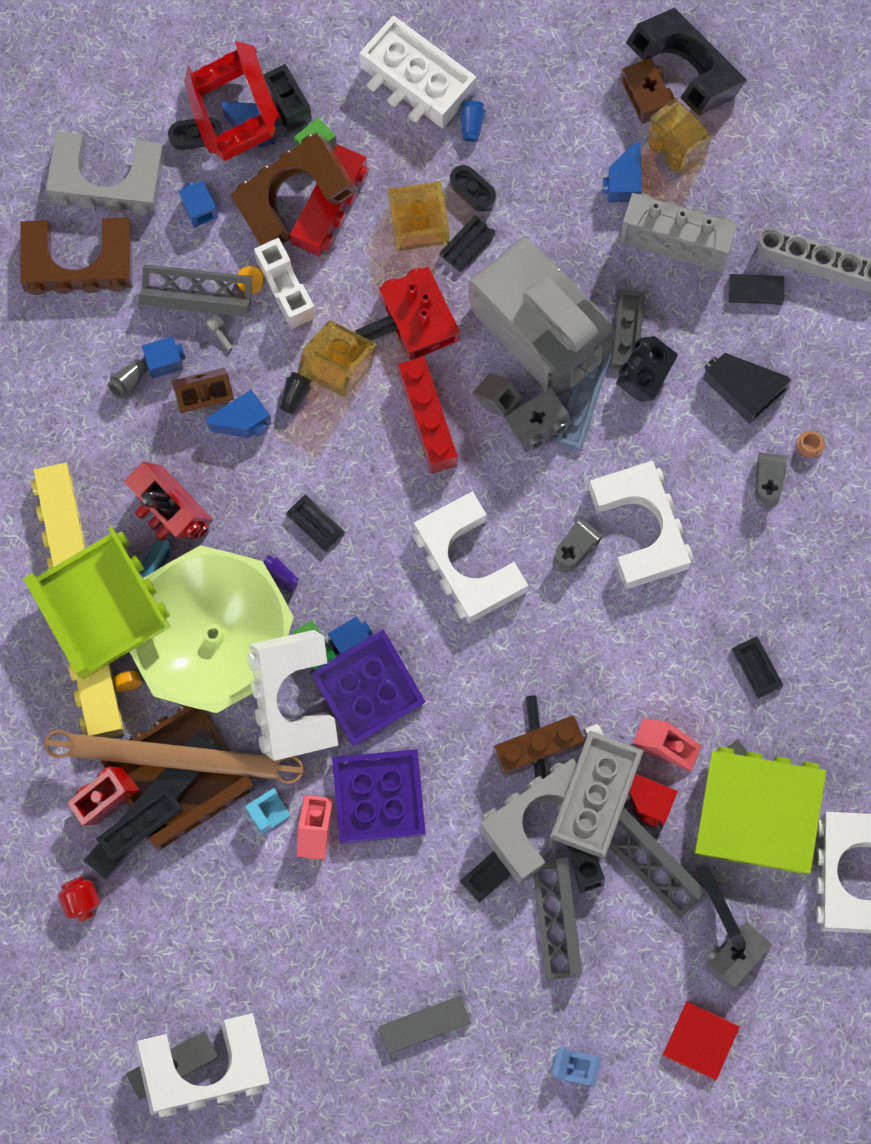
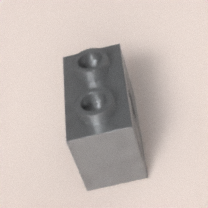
[504,388,572,453]
[706,921,773,991]

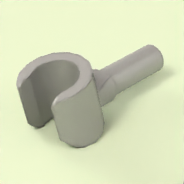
[206,313,233,352]

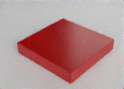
[662,1001,740,1081]

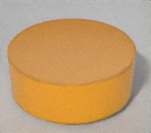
[237,266,264,295]
[113,671,143,692]

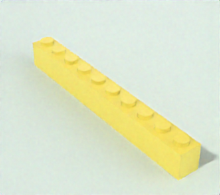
[31,462,125,738]

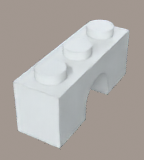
[254,238,316,330]

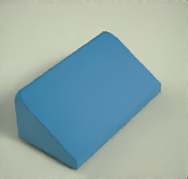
[140,541,173,578]

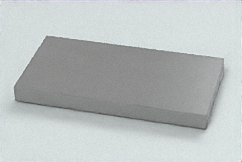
[550,731,644,859]

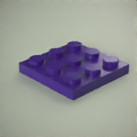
[309,628,426,746]
[332,749,426,844]

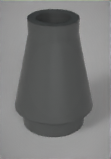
[107,359,147,399]

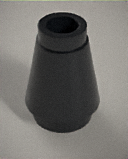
[279,372,312,415]

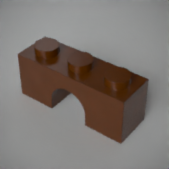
[493,715,585,778]

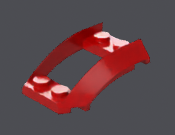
[184,41,280,161]

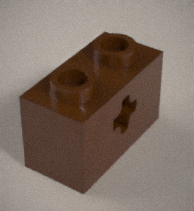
[620,57,675,124]
[171,367,234,413]

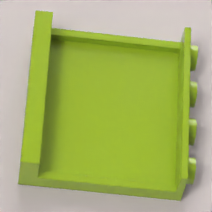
[23,526,171,679]
[693,747,827,875]

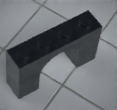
[626,7,747,116]

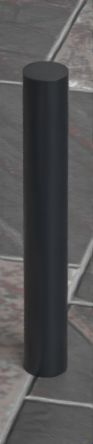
[525,695,546,779]

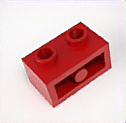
[67,766,139,826]

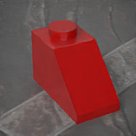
[629,774,678,829]

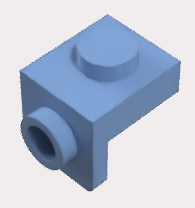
[552,1047,602,1087]

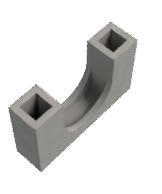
[46,131,165,215]
[478,758,577,885]

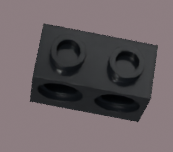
[263,64,312,132]
[615,336,678,402]

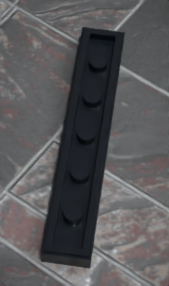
[84,730,221,880]

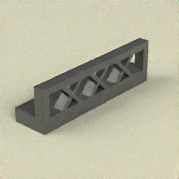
[138,264,252,317]
[609,808,707,920]
[533,857,582,981]

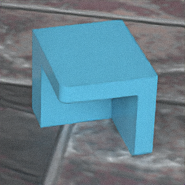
[245,788,290,835]

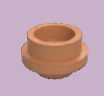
[797,431,825,458]

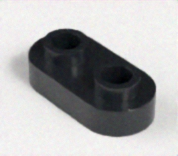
[168,117,222,150]
[450,165,496,212]

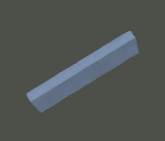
[555,353,612,452]

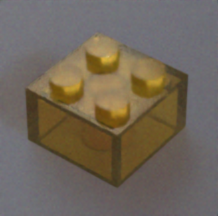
[647,98,711,176]
[387,181,450,251]
[297,320,377,398]

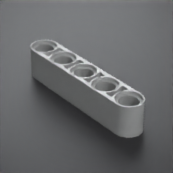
[756,228,871,293]

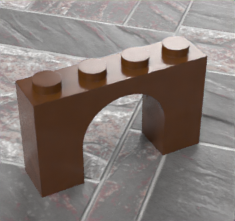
[230,132,358,246]
[20,217,133,295]

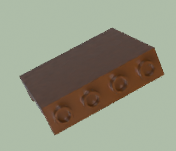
[101,705,255,852]

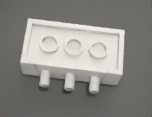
[359,15,477,129]

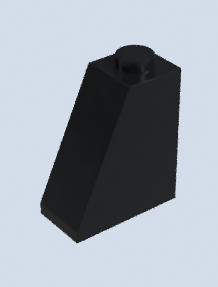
[703,353,791,424]

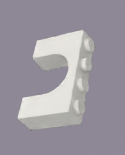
[588,461,693,590]
[412,491,528,624]
[247,630,338,761]
[816,812,871,933]
[135,1013,270,1118]

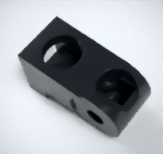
[565,844,605,893]

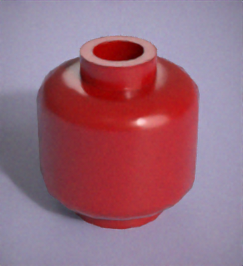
[57,876,101,922]

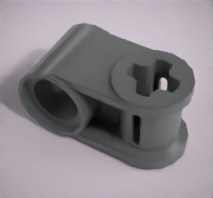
[755,452,787,508]
[554,518,603,573]

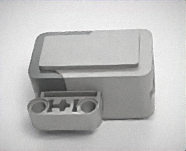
[468,237,614,397]

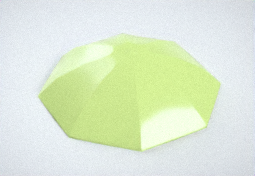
[130,545,294,713]

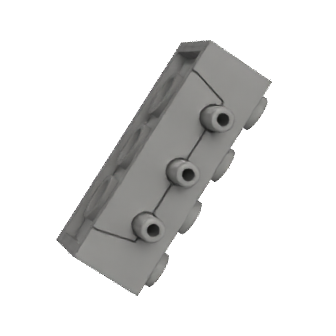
[619,193,738,273]

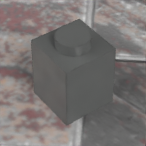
[473,373,523,417]

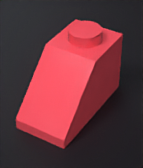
[633,718,702,771]
[297,795,333,859]

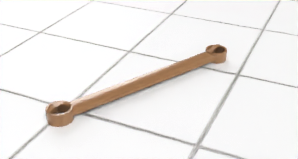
[44,729,303,784]

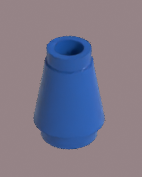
[459,100,486,142]

